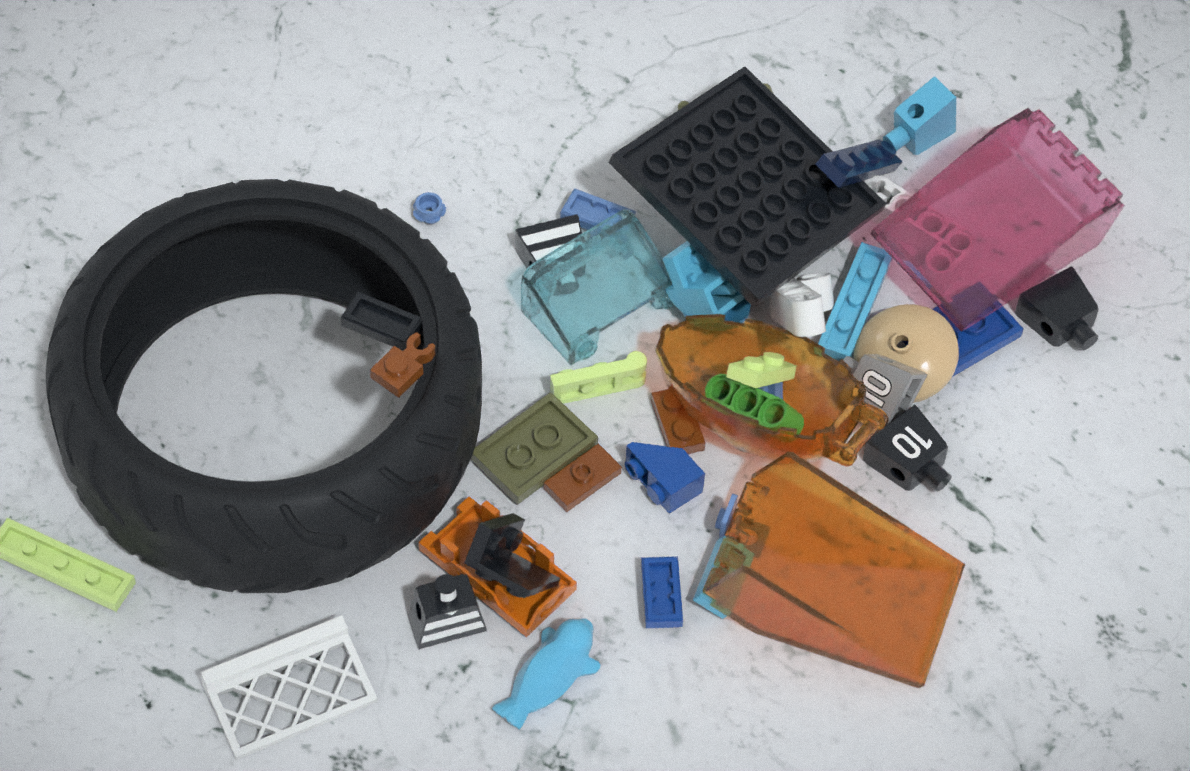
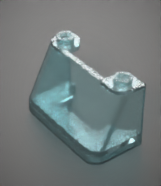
[521,209,674,365]

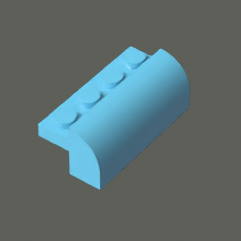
[662,241,744,320]

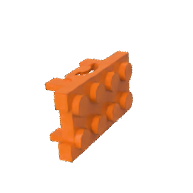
[418,496,577,637]

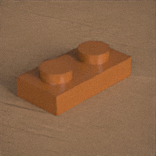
[651,385,706,454]

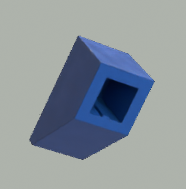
[624,442,705,514]

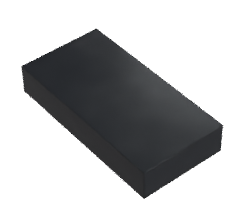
[341,292,422,351]

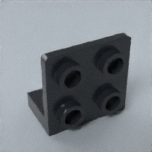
[464,513,560,598]

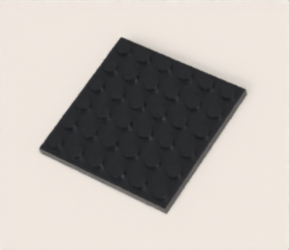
[608,66,887,307]

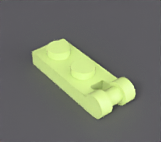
[550,351,647,404]

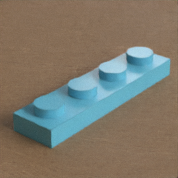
[816,242,894,362]

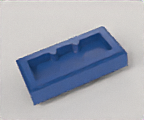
[641,556,683,629]

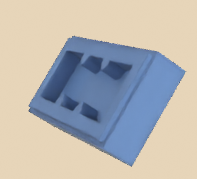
[560,188,636,243]

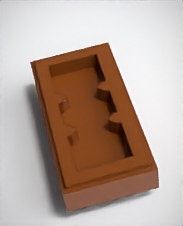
[543,443,622,512]

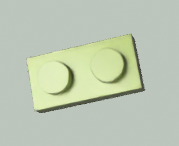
[726,352,797,388]

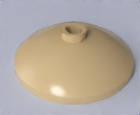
[854,304,959,403]

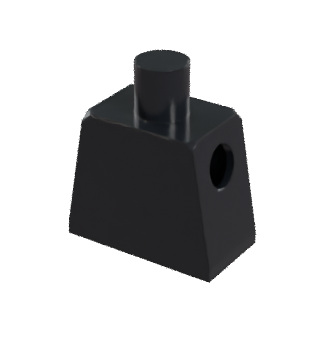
[1015,266,1099,350]

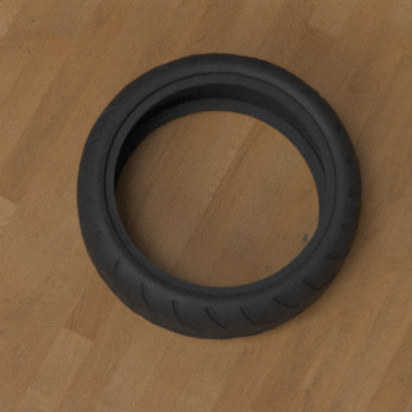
[46,179,482,593]

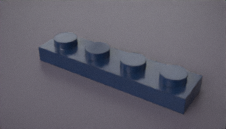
[816,139,903,188]

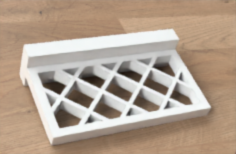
[201,615,378,760]

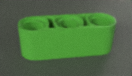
[705,374,804,441]

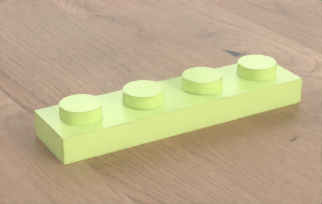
[0,518,136,612]

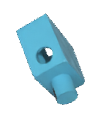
[883,76,956,155]

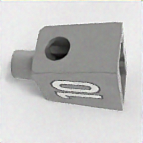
[837,354,928,431]

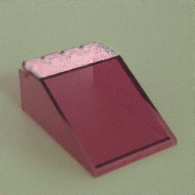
[870,108,1125,332]

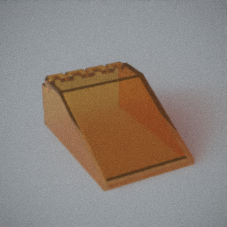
[703,451,965,688]

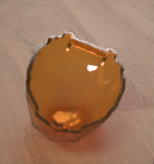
[655,314,889,467]

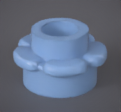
[413,192,446,224]

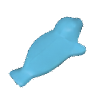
[492,618,601,730]

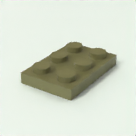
[471,392,598,505]

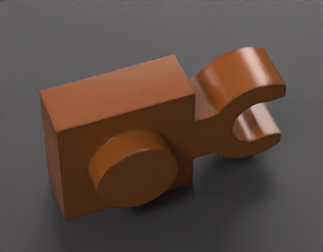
[370,333,435,398]

